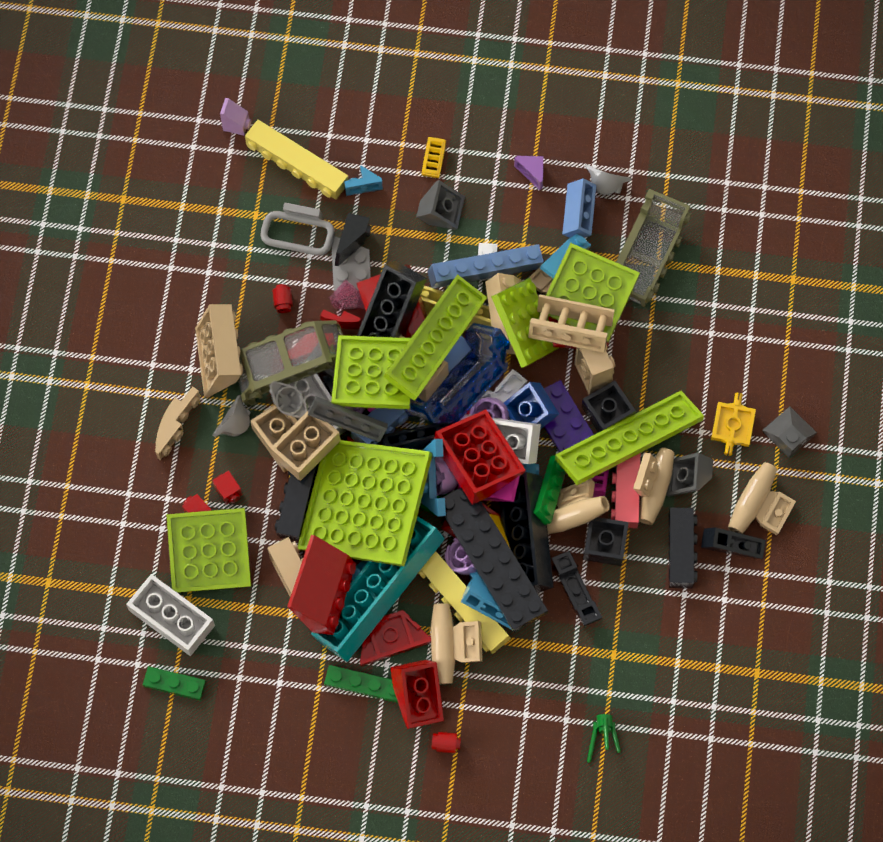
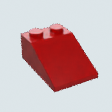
[390,660,444,729]

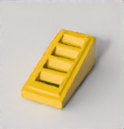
[421,137,446,178]

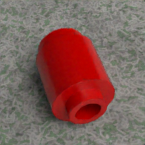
[272,284,293,313]
[432,732,461,754]

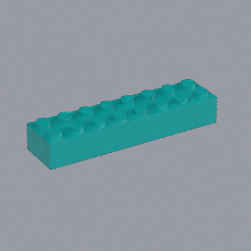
[311,516,445,662]

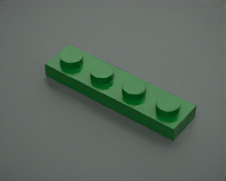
[534,455,566,525]
[324,665,398,703]

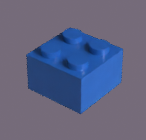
[504,382,559,429]

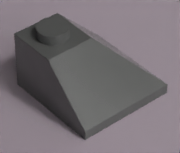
[416,180,465,230]
[762,406,817,458]
[666,453,713,497]

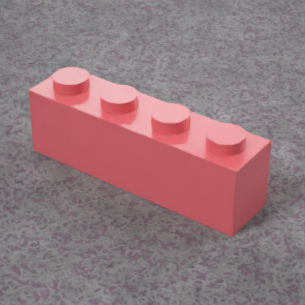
[611,453,641,529]

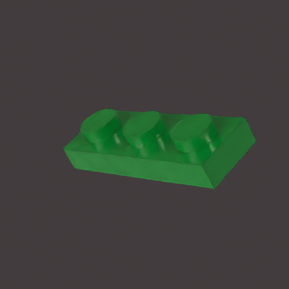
[143,666,206,701]

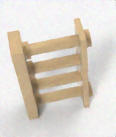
[528,294,615,353]

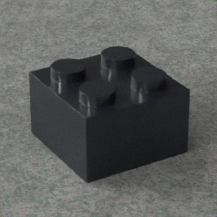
[582,381,636,433]
[583,517,629,566]

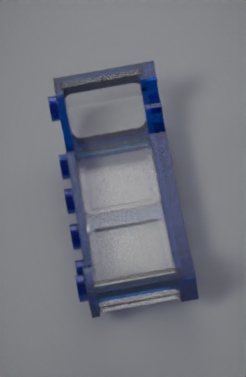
[404,323,510,423]

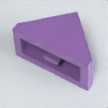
[514,156,543,190]

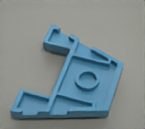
[421,439,446,516]

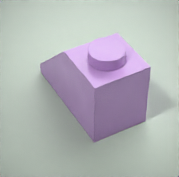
[220,98,251,136]

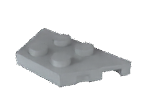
[332,236,371,305]

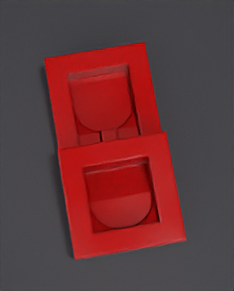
[320,309,361,329]

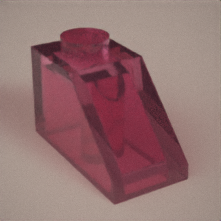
[329,279,365,310]

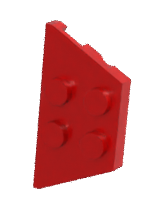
[360,610,431,666]

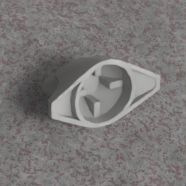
[585,164,632,195]
[269,381,308,418]
[212,395,251,437]

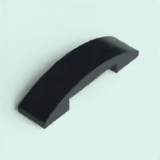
[552,551,602,626]

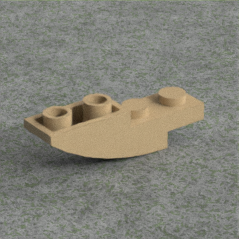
[155,386,200,460]

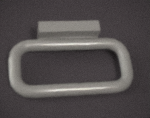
[260,203,335,256]

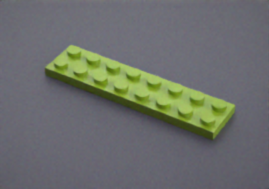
[383,274,487,401]
[555,391,704,485]

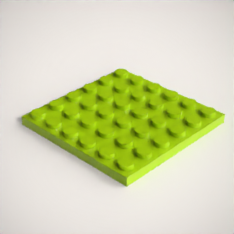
[298,440,432,566]

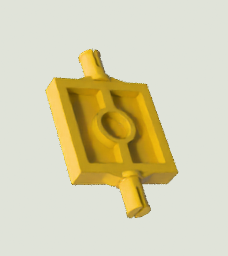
[711,393,756,456]

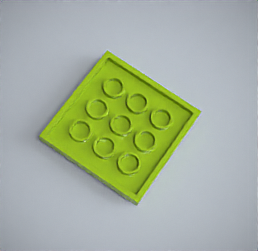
[539,243,640,343]
[491,278,558,368]
[331,335,411,409]
[166,508,251,593]

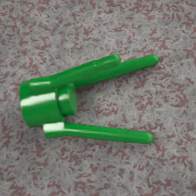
[587,714,621,763]

